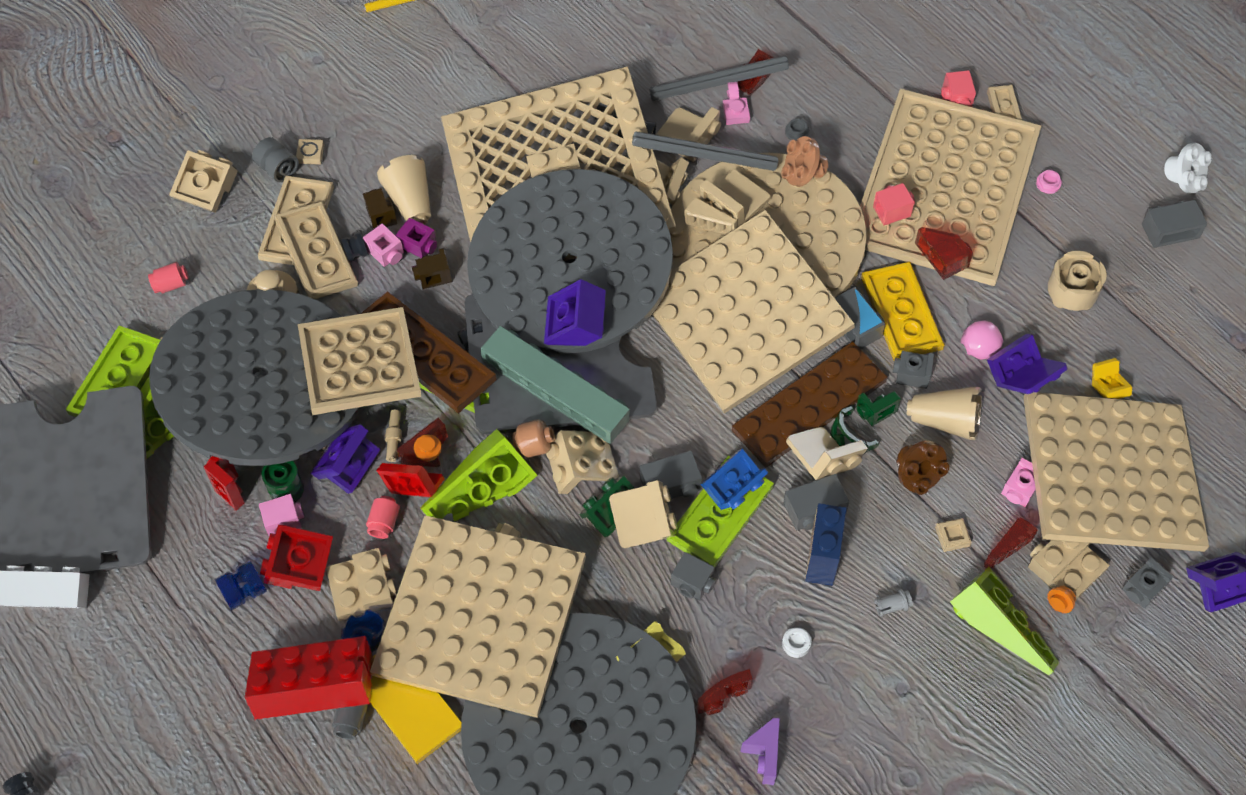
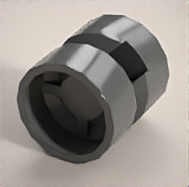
[252,137,299,182]

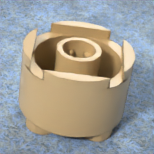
[1048,251,1107,311]

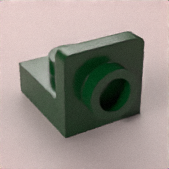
[856,391,901,426]

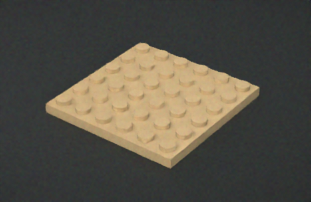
[652,210,855,414]
[1023,392,1209,552]
[370,515,586,718]

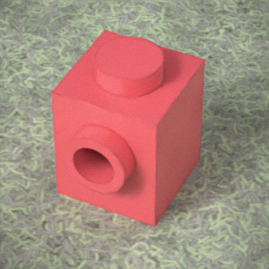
[941,71,976,107]
[873,183,915,226]

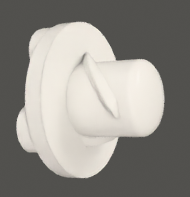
[1164,143,1212,193]

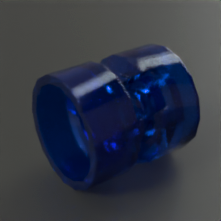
[214,560,267,611]

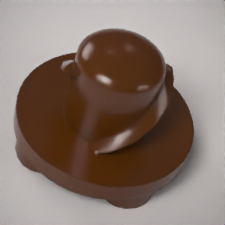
[896,440,949,495]

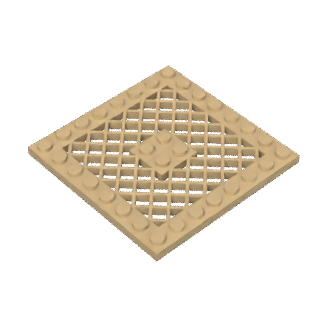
[441,66,676,261]

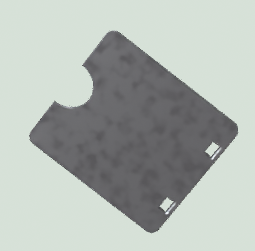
[465,294,657,434]
[0,386,151,573]

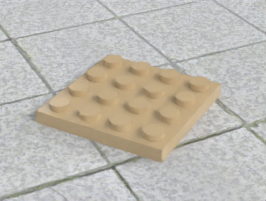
[298,307,421,415]

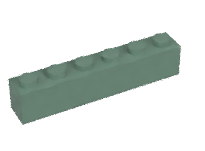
[481,326,630,445]

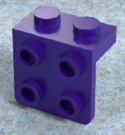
[987,334,1068,394]

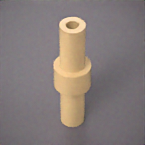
[385,410,402,462]

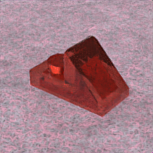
[396,418,448,467]

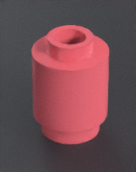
[148,262,189,294]
[366,496,400,539]

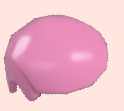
[960,320,1003,360]

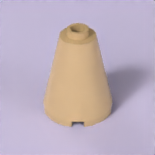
[377,155,431,225]
[907,387,982,440]

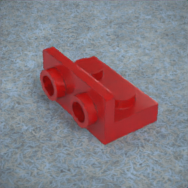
[203,456,245,511]
[376,463,445,497]

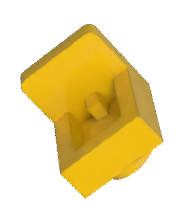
[1092,358,1132,399]

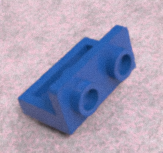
[700,449,769,510]

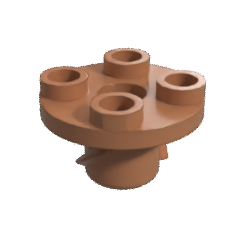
[781,136,828,187]

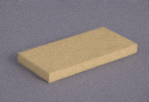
[258,176,334,265]
[274,201,358,299]

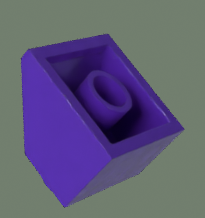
[544,279,606,346]

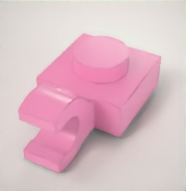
[722,82,750,125]

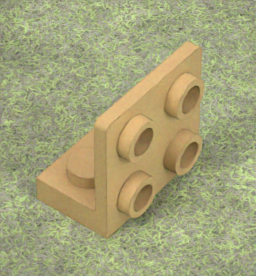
[699,170,771,228]

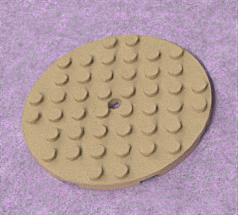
[670,153,866,298]

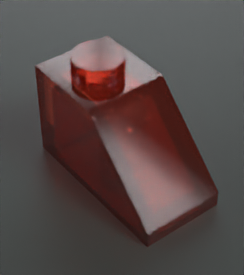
[915,227,973,280]

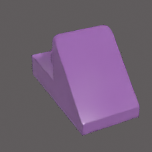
[741,718,780,785]

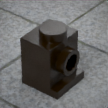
[362,188,397,230]
[411,248,452,290]

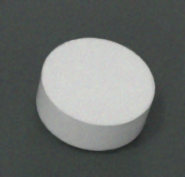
[782,627,811,658]

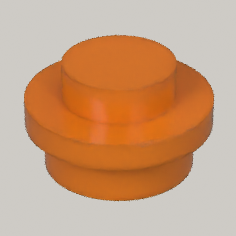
[414,435,442,461]
[1047,586,1076,613]

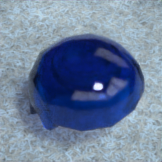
[341,610,385,652]

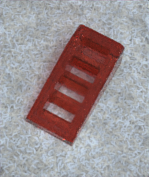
[984,517,1038,568]

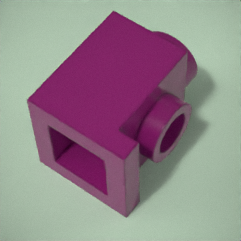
[395,218,437,258]

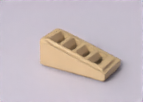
[684,197,737,235]

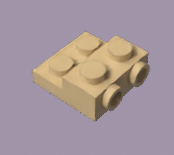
[169,150,238,213]
[1028,540,1110,600]
[326,548,397,621]

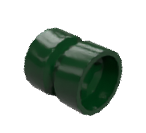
[262,461,304,502]

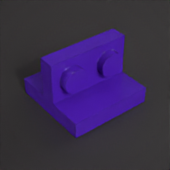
[310,425,380,494]
[1186,552,1246,613]

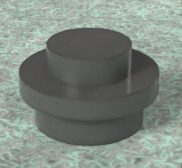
[785,118,809,140]

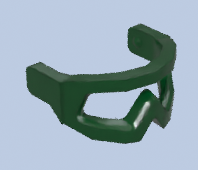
[830,406,880,453]

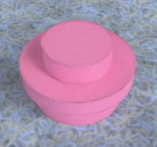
[1036,170,1061,194]

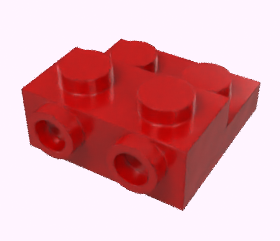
[260,524,333,591]

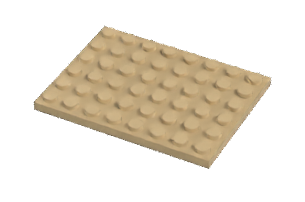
[860,89,1041,286]

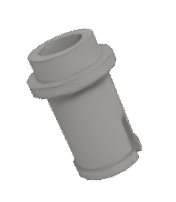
[874,589,913,617]

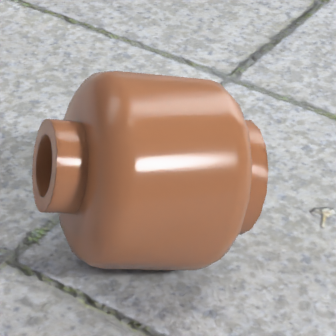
[513,419,555,458]

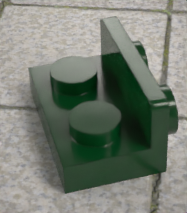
[579,476,635,538]

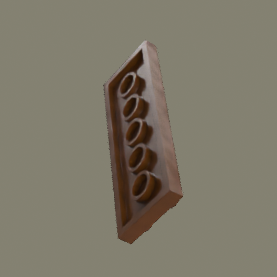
[360,291,497,414]
[731,341,887,468]

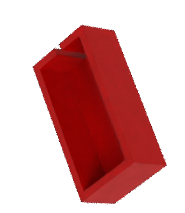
[245,636,374,720]

